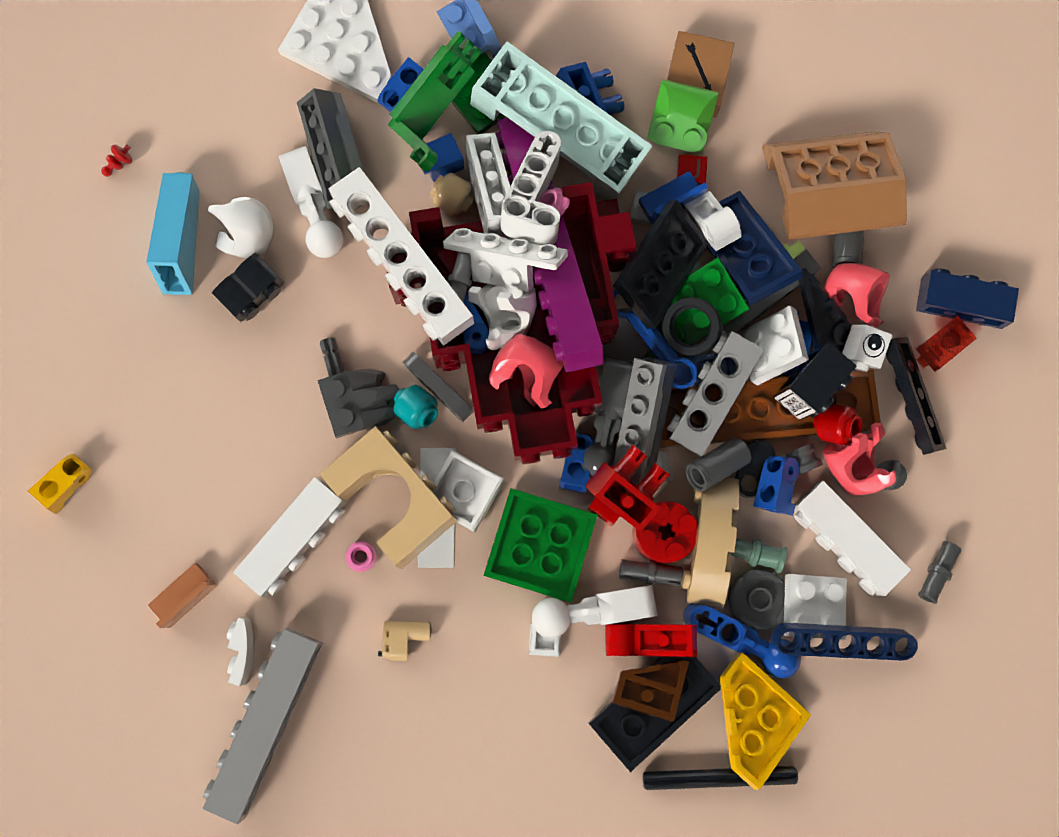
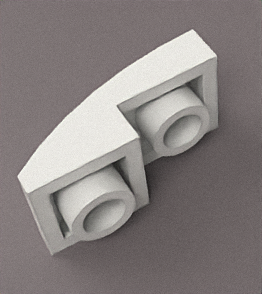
[227,617,254,686]

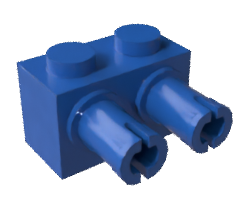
[556,62,625,115]

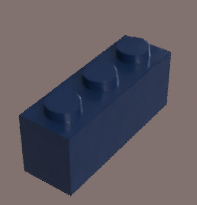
[916,269,1019,329]

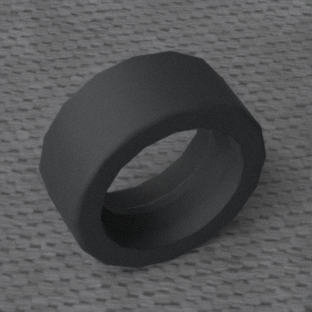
[662,297,723,356]

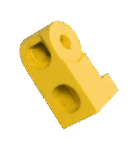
[28,454,93,514]

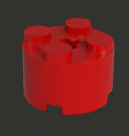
[632,501,698,564]

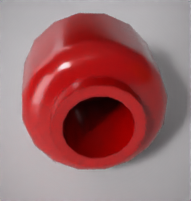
[813,403,862,445]

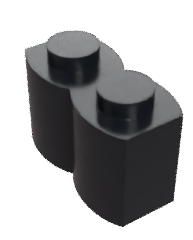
[212,253,284,322]

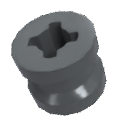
[785,443,823,475]

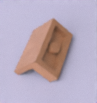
[148,563,217,628]

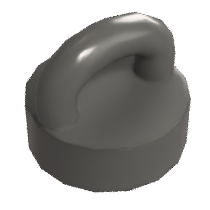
[876,460,907,491]

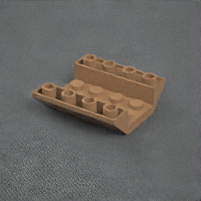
[762,131,907,240]

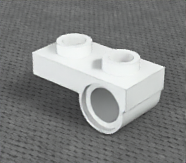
[684,191,741,251]

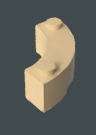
[682,477,739,608]

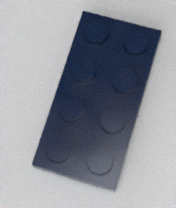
[705,191,803,306]

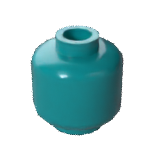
[394,385,439,429]

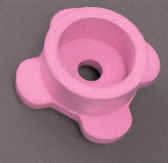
[539,188,570,216]

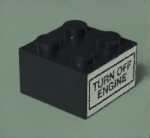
[773,341,857,420]

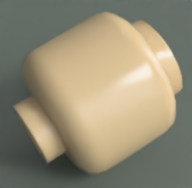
[429,173,475,217]

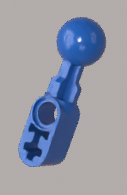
[683,603,801,679]

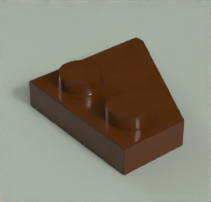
[612,660,689,722]

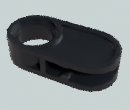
[735,440,775,498]

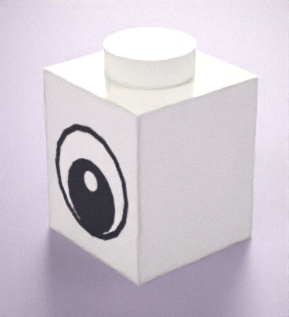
[843,325,892,372]

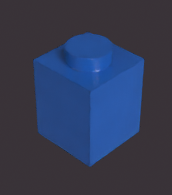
[422,133,465,182]

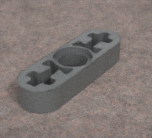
[402,352,474,422]

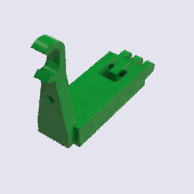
[388,31,481,172]

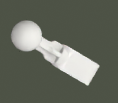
[278,146,344,258]
[532,585,658,638]

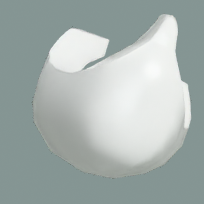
[208,197,274,259]
[468,284,537,350]

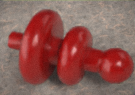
[101,144,132,177]

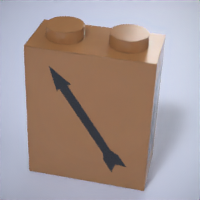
[667,31,734,118]

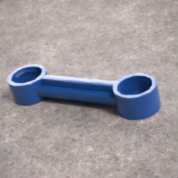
[614,290,697,390]

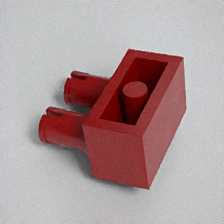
[585,444,670,532]

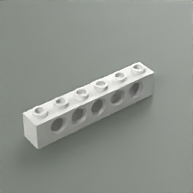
[328,167,474,346]

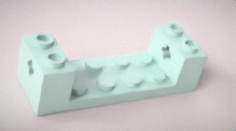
[470,41,652,200]

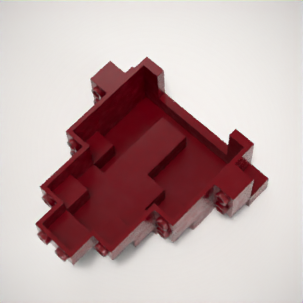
[386,182,636,464]

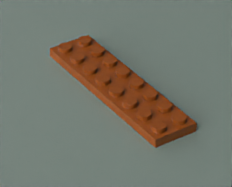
[660,370,881,448]

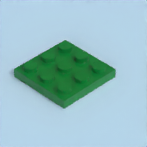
[483,488,597,603]

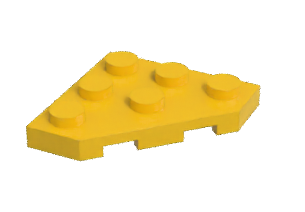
[720,652,811,790]

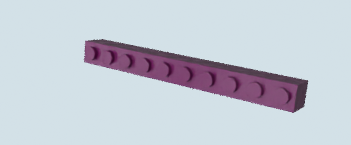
[495,118,603,373]

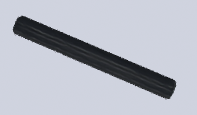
[642,766,798,790]

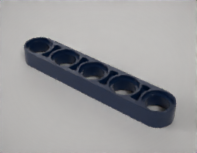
[771,622,918,661]

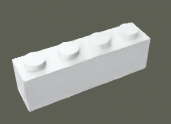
[233,477,346,597]
[794,481,911,596]

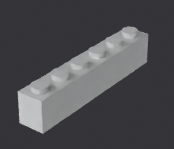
[203,628,323,824]

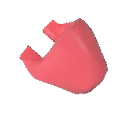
[823,263,890,328]
[489,334,564,408]
[822,423,896,495]

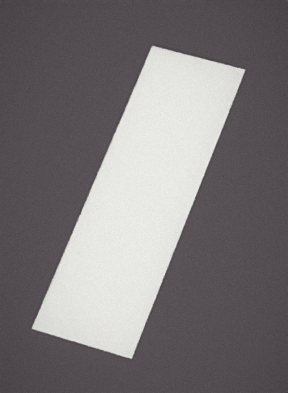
[418,448,456,568]

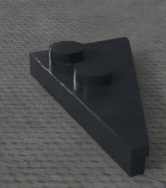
[798,268,853,353]

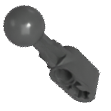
[581,357,634,478]

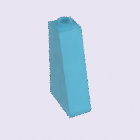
[146,172,199,295]

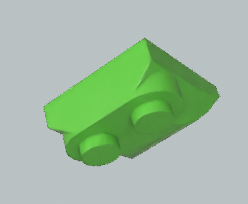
[647,79,719,152]

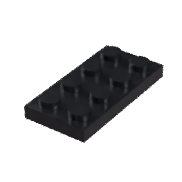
[613,199,709,329]
[588,656,721,772]

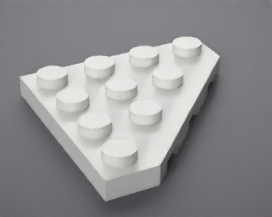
[278,0,392,104]

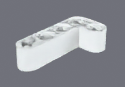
[500,131,561,245]

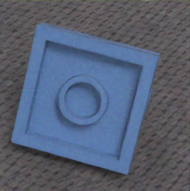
[436,0,501,57]

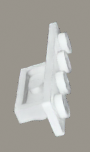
[443,228,568,292]

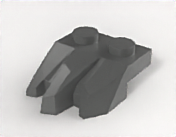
[317,369,400,438]

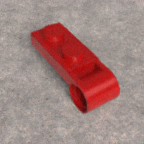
[605,624,698,657]

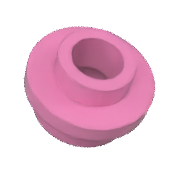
[346,541,377,572]

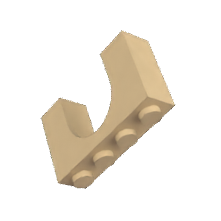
[320,426,457,569]

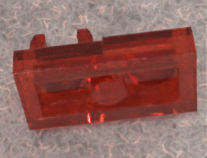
[916,316,977,372]

